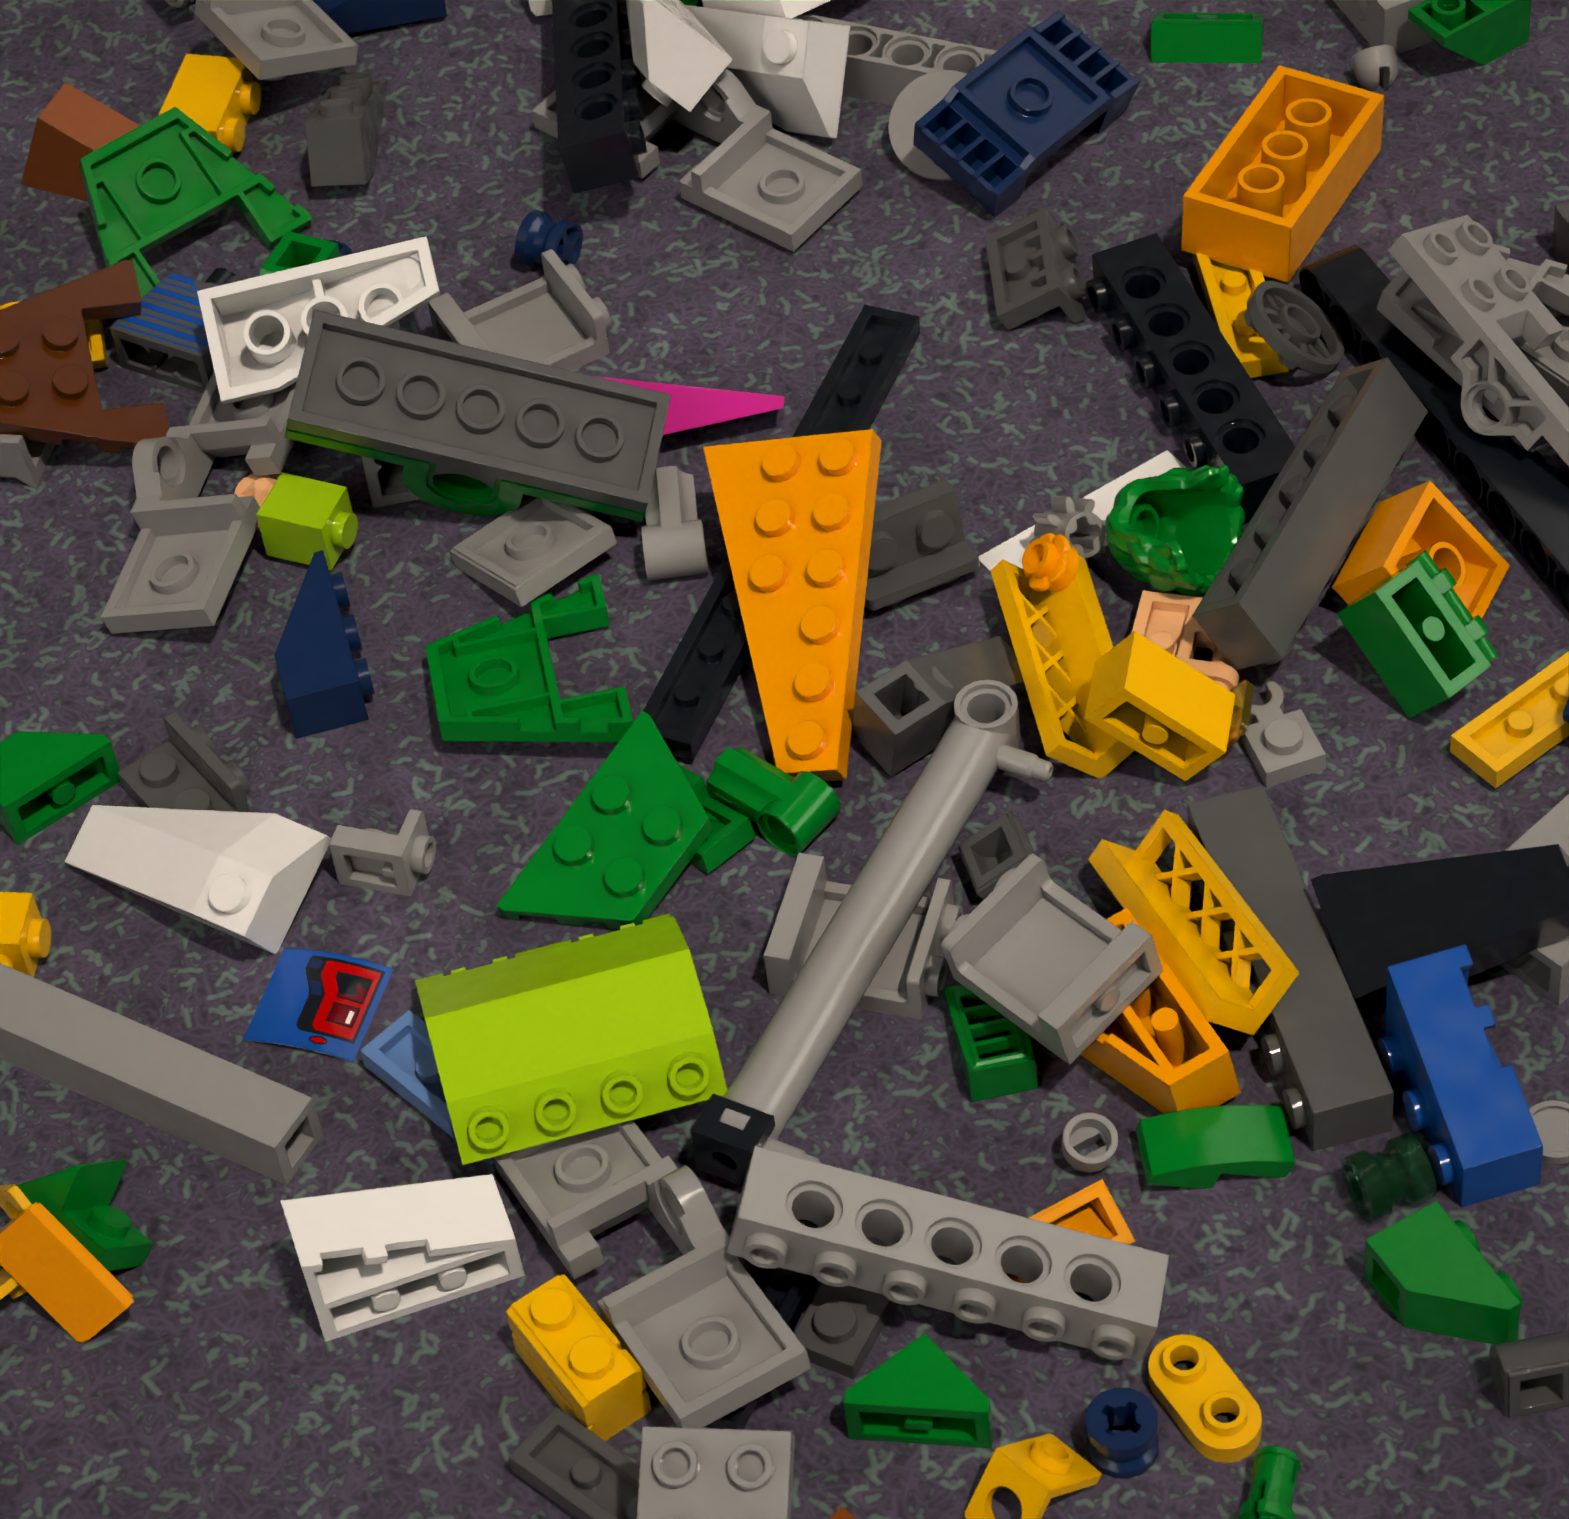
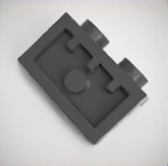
[985,207,1088,331]
[865,479,980,611]
[117,712,251,812]

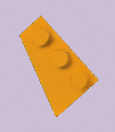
[1080,907,1241,1114]

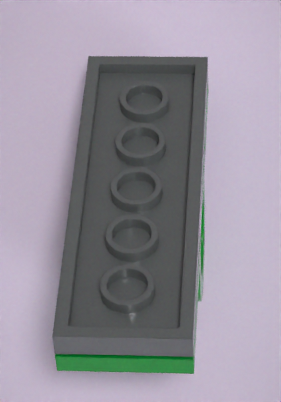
[285,309,671,522]

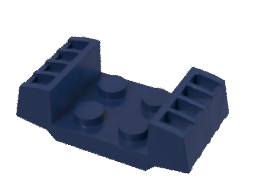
[913,10,1140,217]

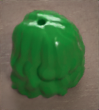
[1105,464,1245,597]

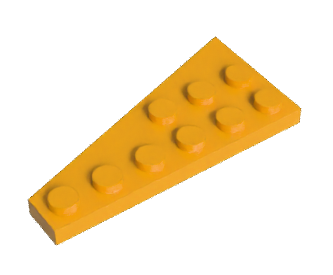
[703,429,882,781]

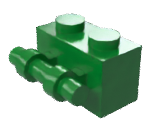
[1337,550,1499,719]

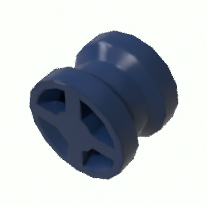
[514,210,583,268]
[1085,1388,1159,1479]

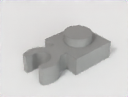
[1235,681,1326,788]

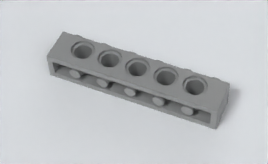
[726,1146,1169,1361]

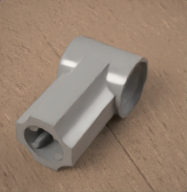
[641,466,708,581]

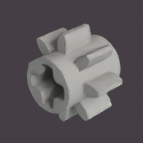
[1030,495,1106,566]

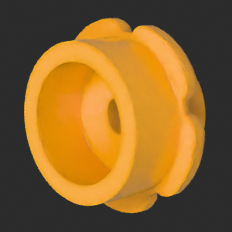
[1022,533,1079,592]

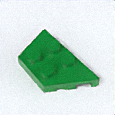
[496,711,714,929]

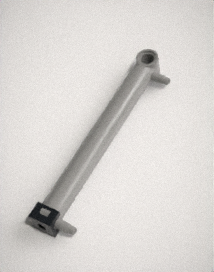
[690,679,1053,1186]

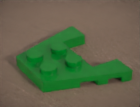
[79,106,313,298]
[425,574,633,742]

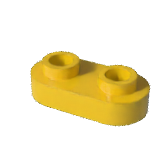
[1148,1334,1262,1463]

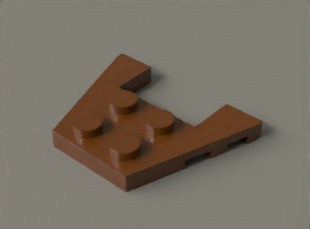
[0,260,169,460]

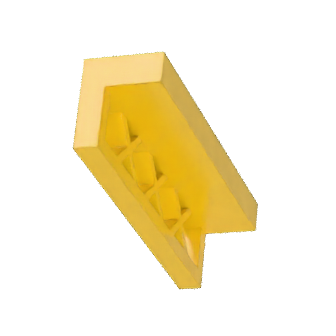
[990,555,1135,779]
[1088,809,1300,1036]

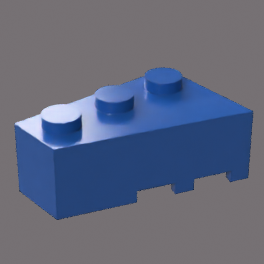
[1377,944,1543,1208]

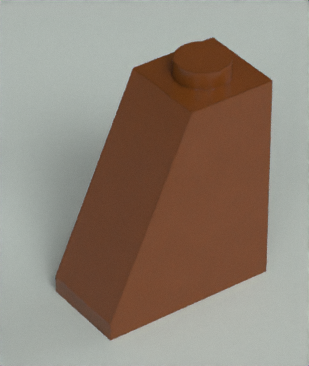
[21,82,140,202]

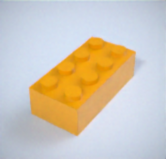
[1181,65,1385,283]

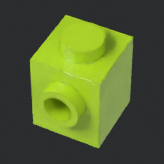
[256,472,358,570]

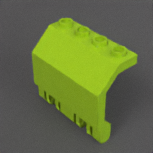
[415,913,727,1165]

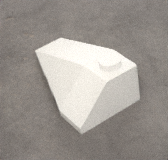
[685,5,850,138]
[197,236,440,405]

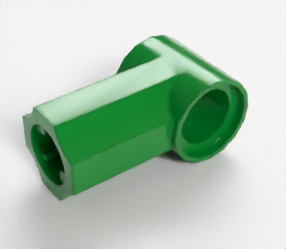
[706,747,841,857]

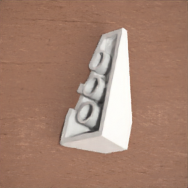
[626,0,732,112]
[65,805,331,955]

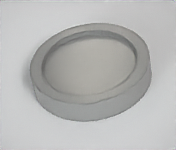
[1529,1100,1569,1164]

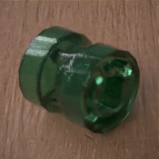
[1341,1132,1437,1223]

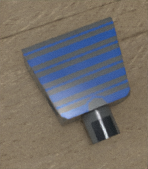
[110,268,240,393]

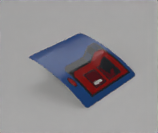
[242,948,393,1062]

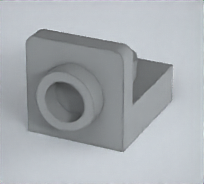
[329,809,436,896]

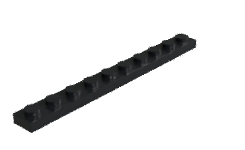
[643,305,920,761]

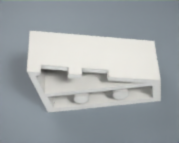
[281,1174,525,1342]

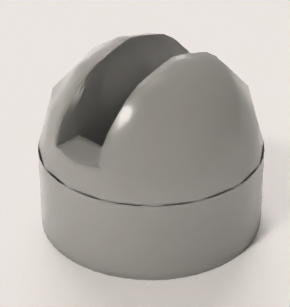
[1350,45,1398,91]
[1061,1112,1118,1174]

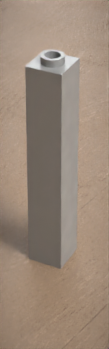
[0,963,323,1185]

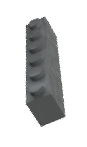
[1192,357,1428,670]
[1187,784,1394,1152]

